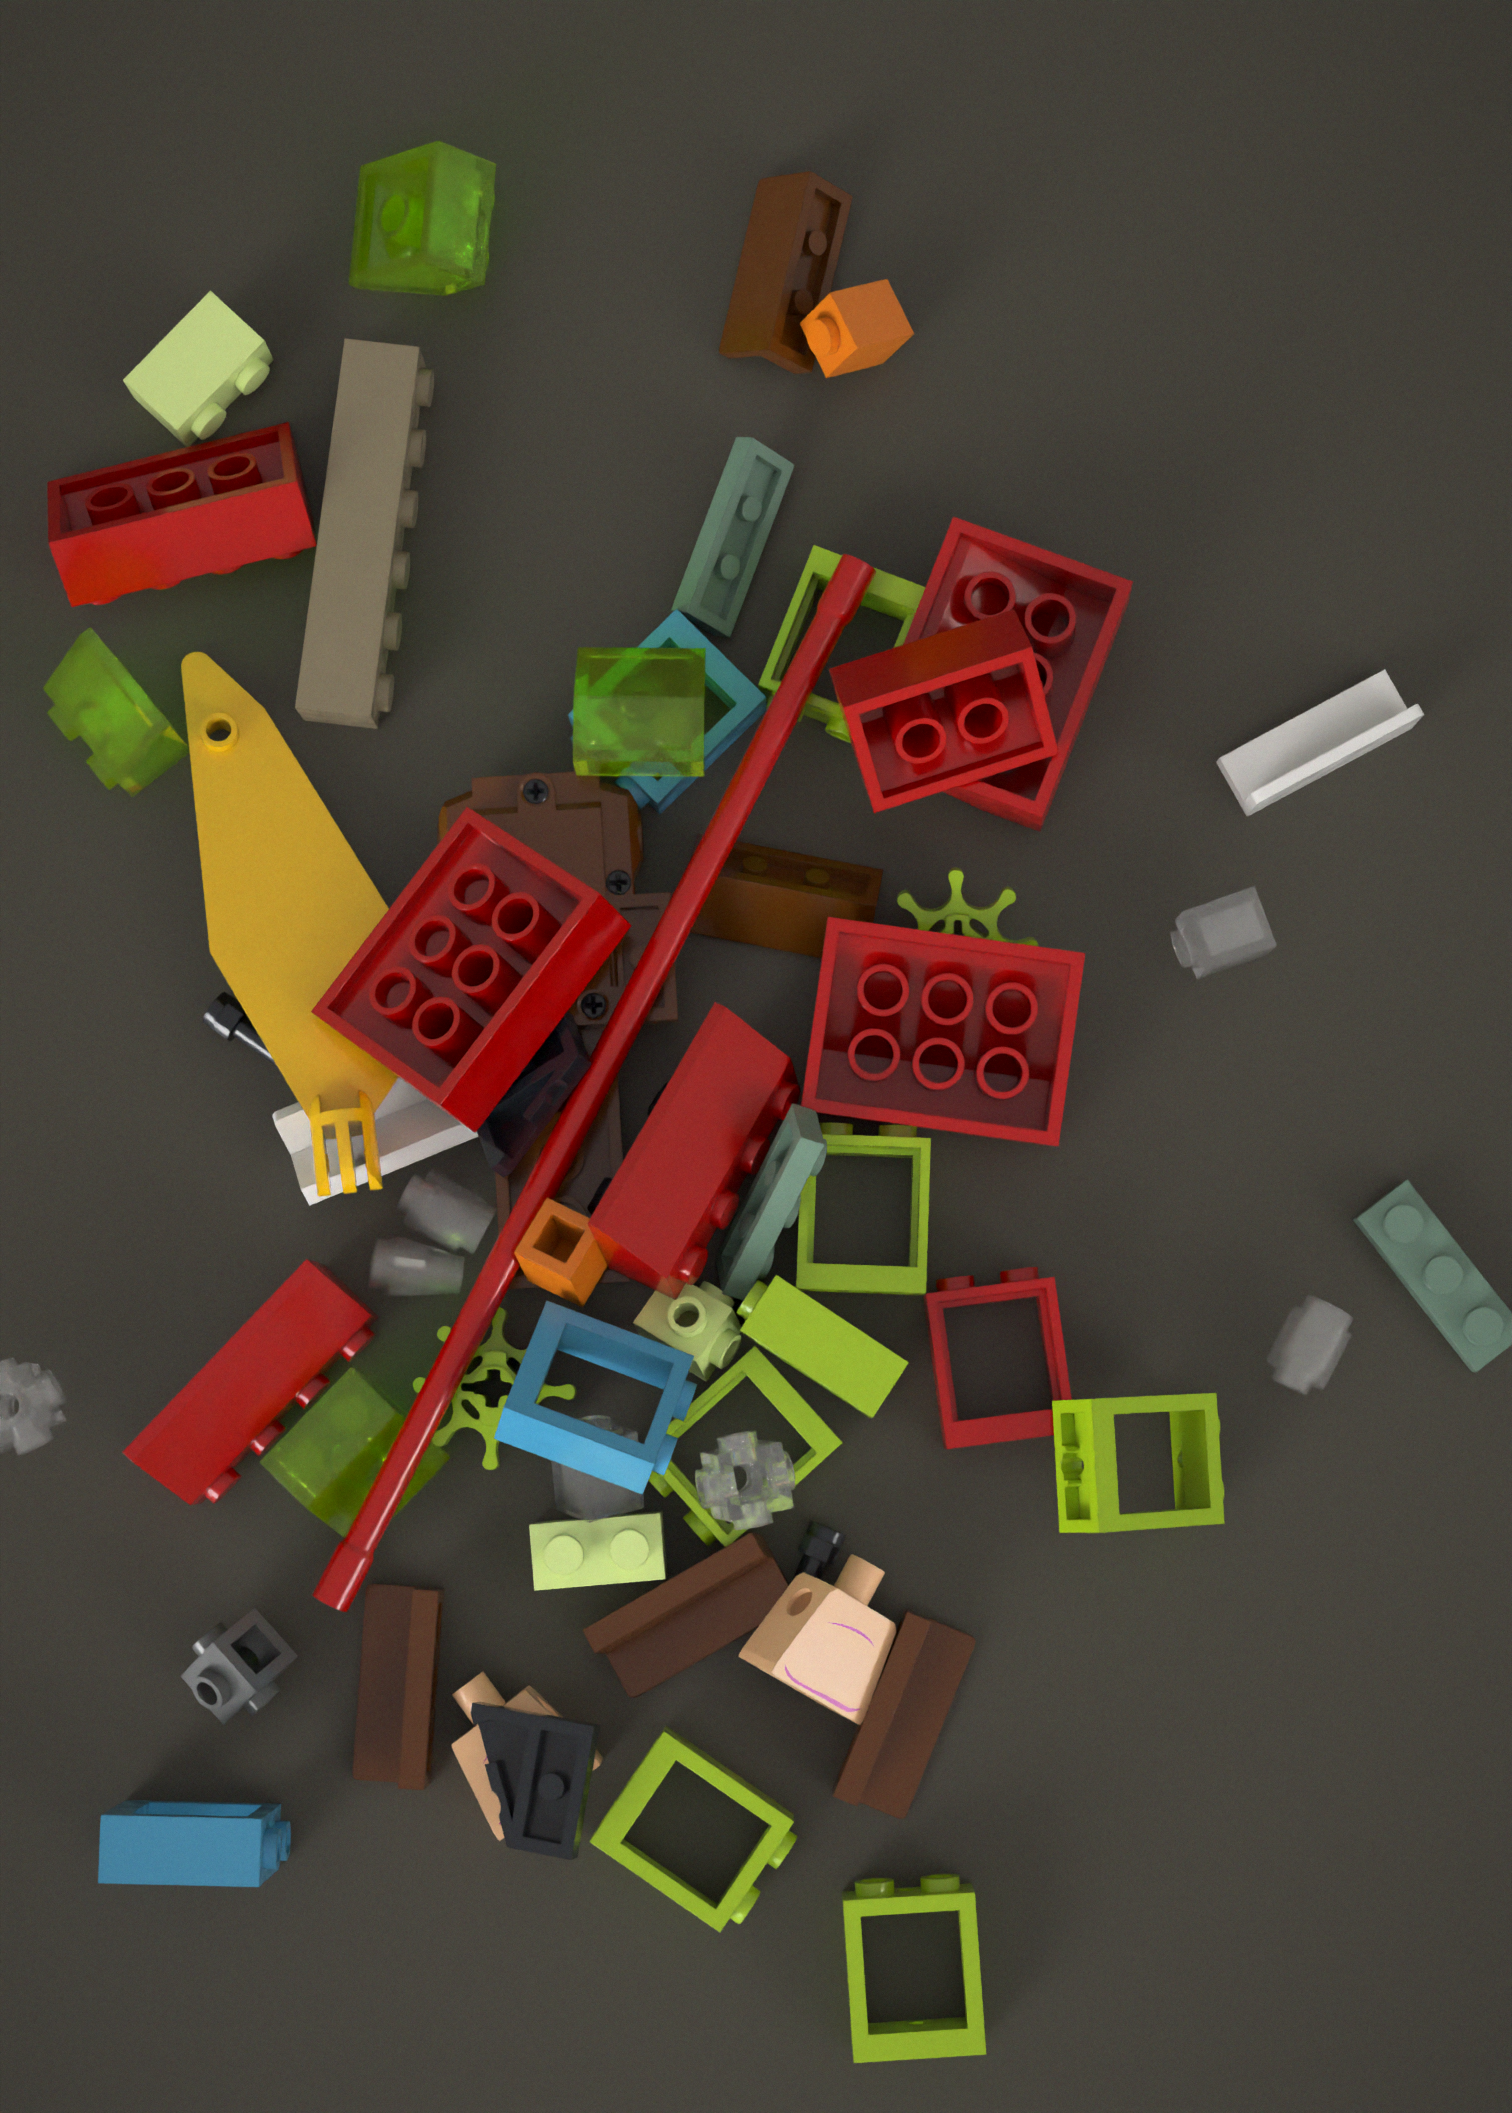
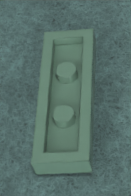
[671,437,795,638]
[715,1103,827,1300]
[1353,1180,1512,1372]

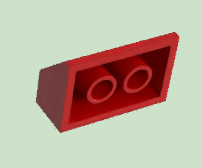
[829,609,1059,813]

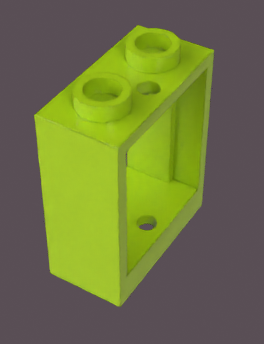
[758,545,925,743]
[796,1123,931,1295]
[736,1275,909,1418]
[648,1346,843,1547]
[1052,1393,1225,1533]
[590,1726,798,1933]
[842,1874,986,2063]

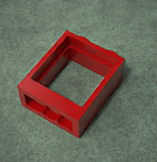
[923,1267,1072,1449]

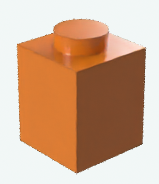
[800,279,914,378]
[514,1198,608,1308]

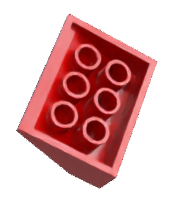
[903,516,1133,832]
[311,807,632,1133]
[801,917,1085,1147]

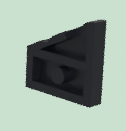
[477,1011,592,1178]
[470,1702,600,1860]

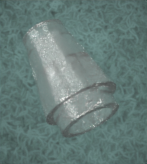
[368,1234,465,1297]

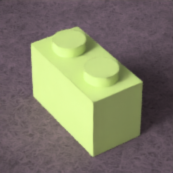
[123,290,274,447]
[529,1511,668,1591]

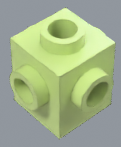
[633,1281,742,1382]

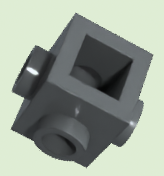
[181,1608,298,1725]

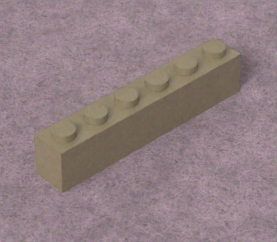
[295,338,434,729]

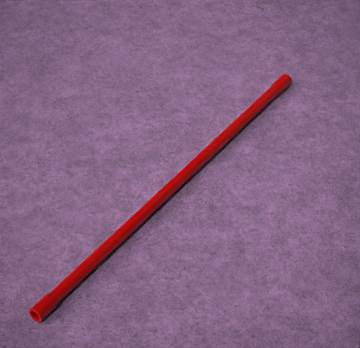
[312,554,877,1612]

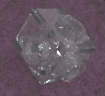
[0,1357,66,1456]
[695,1430,795,1530]

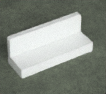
[1216,669,1424,817]
[272,1078,478,1206]

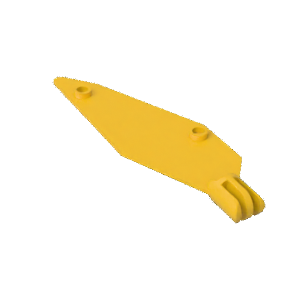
[181,652,399,1197]

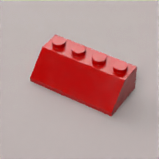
[47,422,317,607]
[587,1002,800,1300]
[122,1259,379,1505]

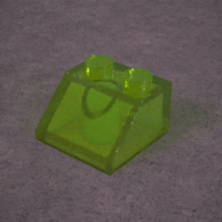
[349,140,496,295]
[43,627,190,797]
[573,647,706,777]
[260,1367,451,1538]

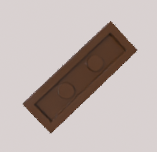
[719,171,853,374]
[690,834,883,958]
[582,1532,790,1698]
[352,1583,445,1790]
[832,1608,976,1819]

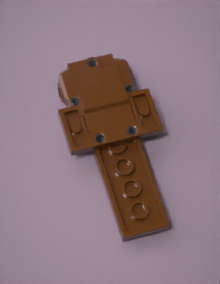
[437,770,679,1290]

